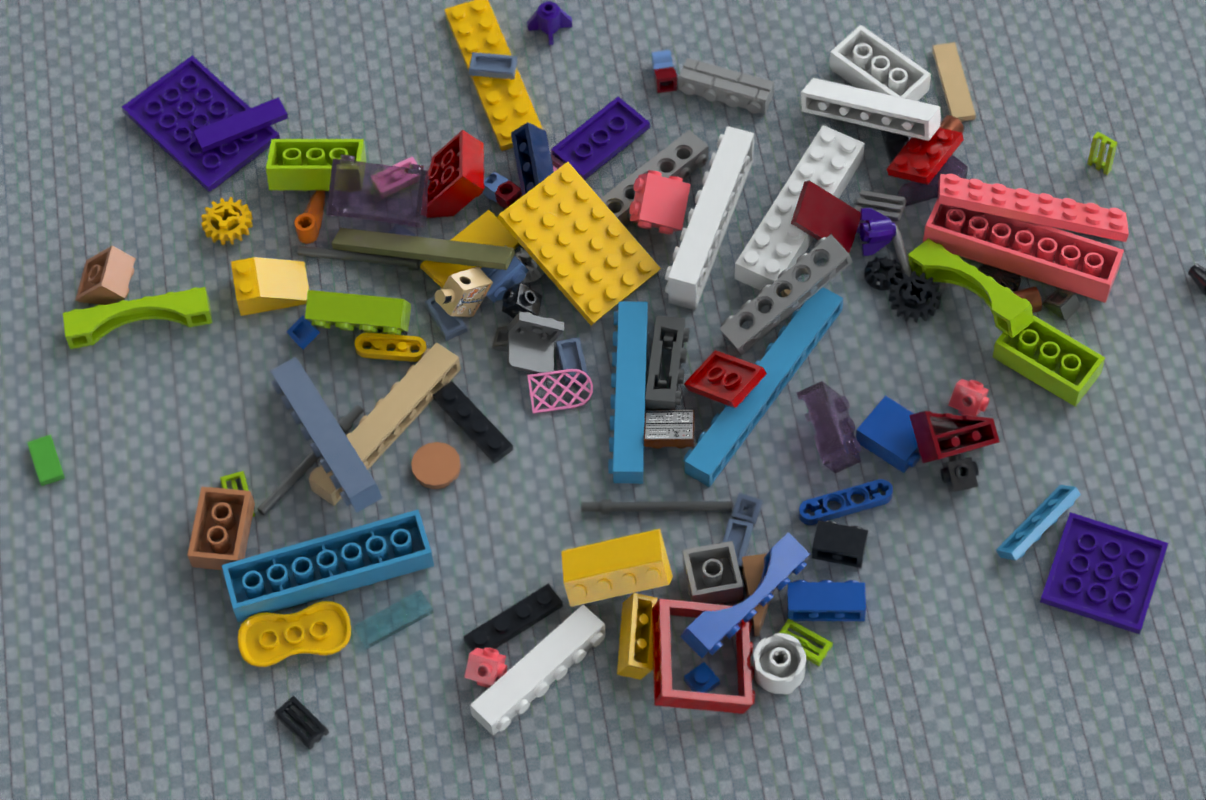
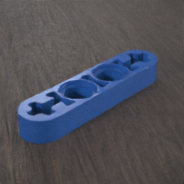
[799,479,893,525]

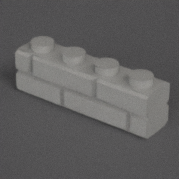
[678,58,774,114]

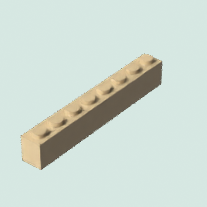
[309,342,461,506]

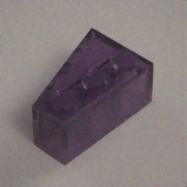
[797,381,861,473]

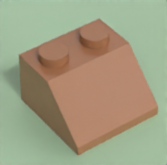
[75,246,136,305]

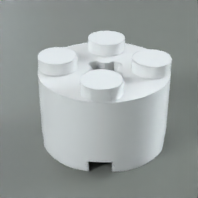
[753,633,806,695]

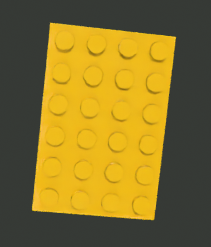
[497,162,661,326]

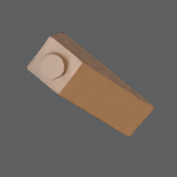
[741,553,774,637]

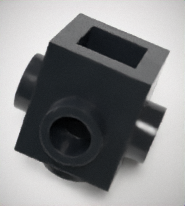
[502,283,542,319]
[940,453,979,492]

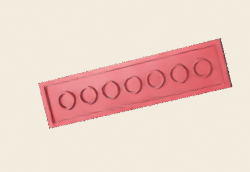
[938,174,1129,242]

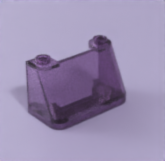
[326,154,428,228]

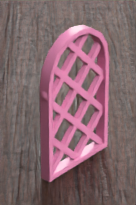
[527,369,593,414]

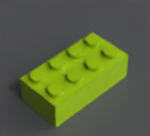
[266,139,367,191]
[305,290,411,335]
[992,315,1105,407]

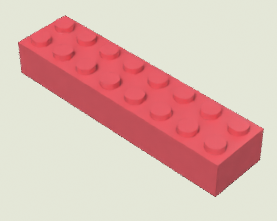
[923,199,1124,303]

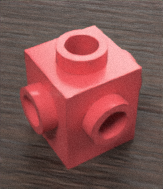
[948,379,990,416]
[464,648,507,687]

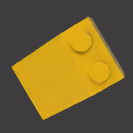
[231,257,309,316]

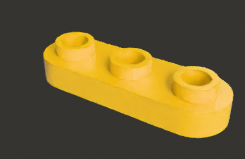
[354,333,427,362]

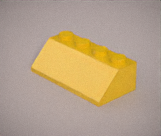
[561,528,673,607]

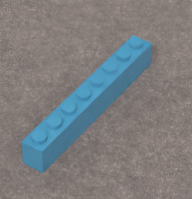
[608,301,648,484]

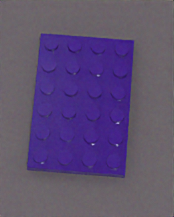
[122,55,280,192]

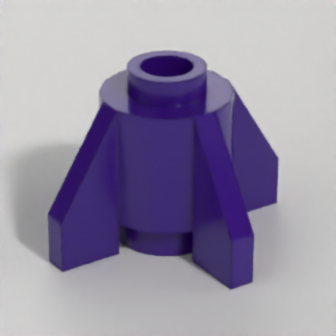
[527,1,572,45]
[857,208,896,256]

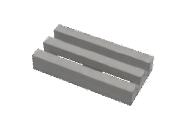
[855,190,907,222]

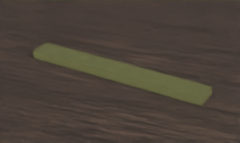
[331,228,515,270]

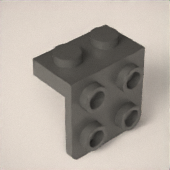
[507,312,564,376]

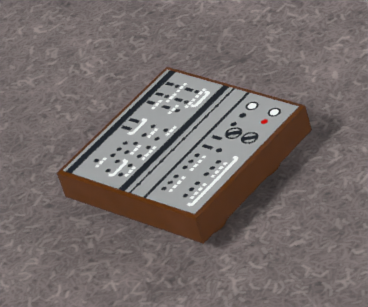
[644,410,695,449]

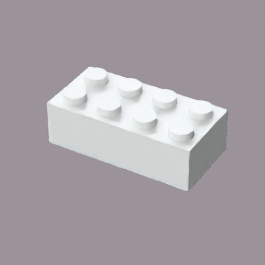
[829,25,931,101]

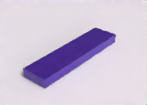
[193,97,288,152]

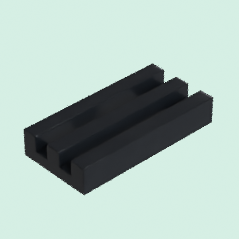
[274,695,329,750]

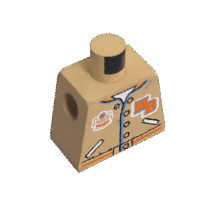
[435,267,493,317]

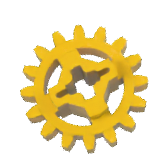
[201,197,253,245]

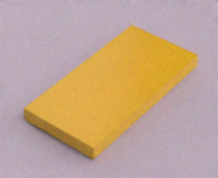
[420,210,520,288]

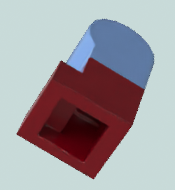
[651,50,677,93]
[483,172,522,210]

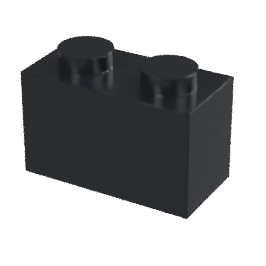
[812,520,868,568]

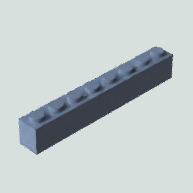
[271,357,383,513]

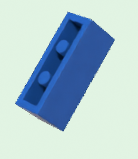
[787,580,866,621]

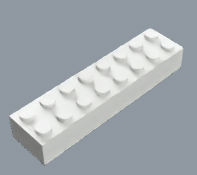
[735,125,865,293]
[665,126,754,310]

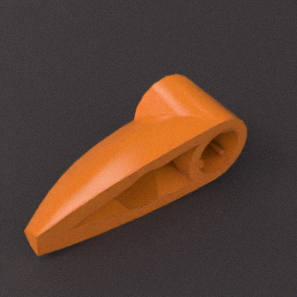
[294,190,325,244]

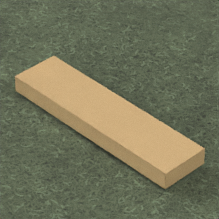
[932,42,976,122]

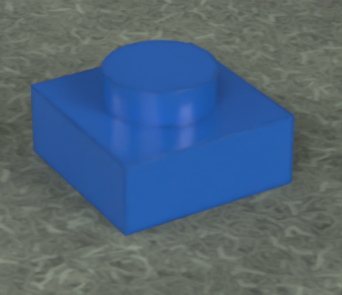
[286,315,320,350]
[684,662,720,693]

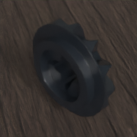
[864,256,903,290]

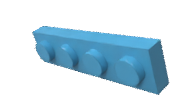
[996,485,1081,561]

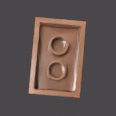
[187,486,255,570]

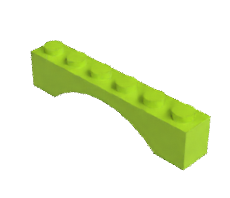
[908,238,1034,338]
[63,287,213,349]

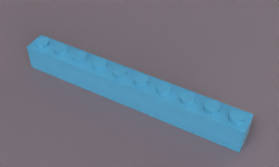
[683,287,843,487]

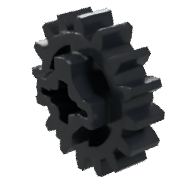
[888,271,942,323]

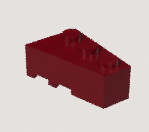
[909,411,1000,463]

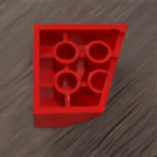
[417,130,485,218]

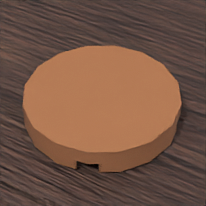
[411,442,461,489]

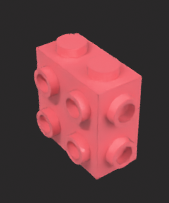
[629,170,691,235]

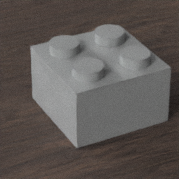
[682,541,743,604]

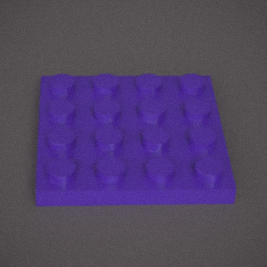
[1040,512,1169,635]

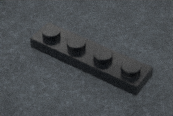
[433,381,514,464]
[463,583,563,651]

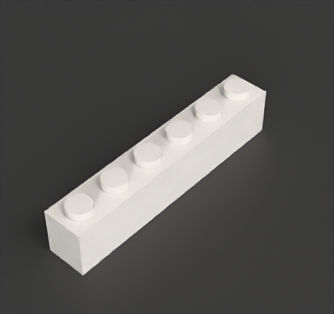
[801,78,941,141]
[470,604,606,736]

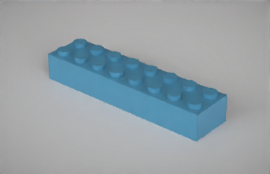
[222,509,434,622]

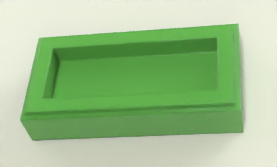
[27,434,65,486]

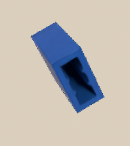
[855,395,920,473]

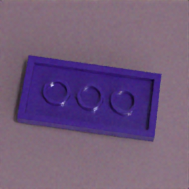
[551,96,650,180]

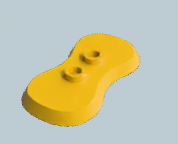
[238,601,351,667]

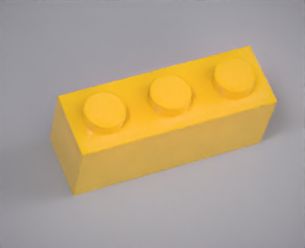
[617,593,658,680]

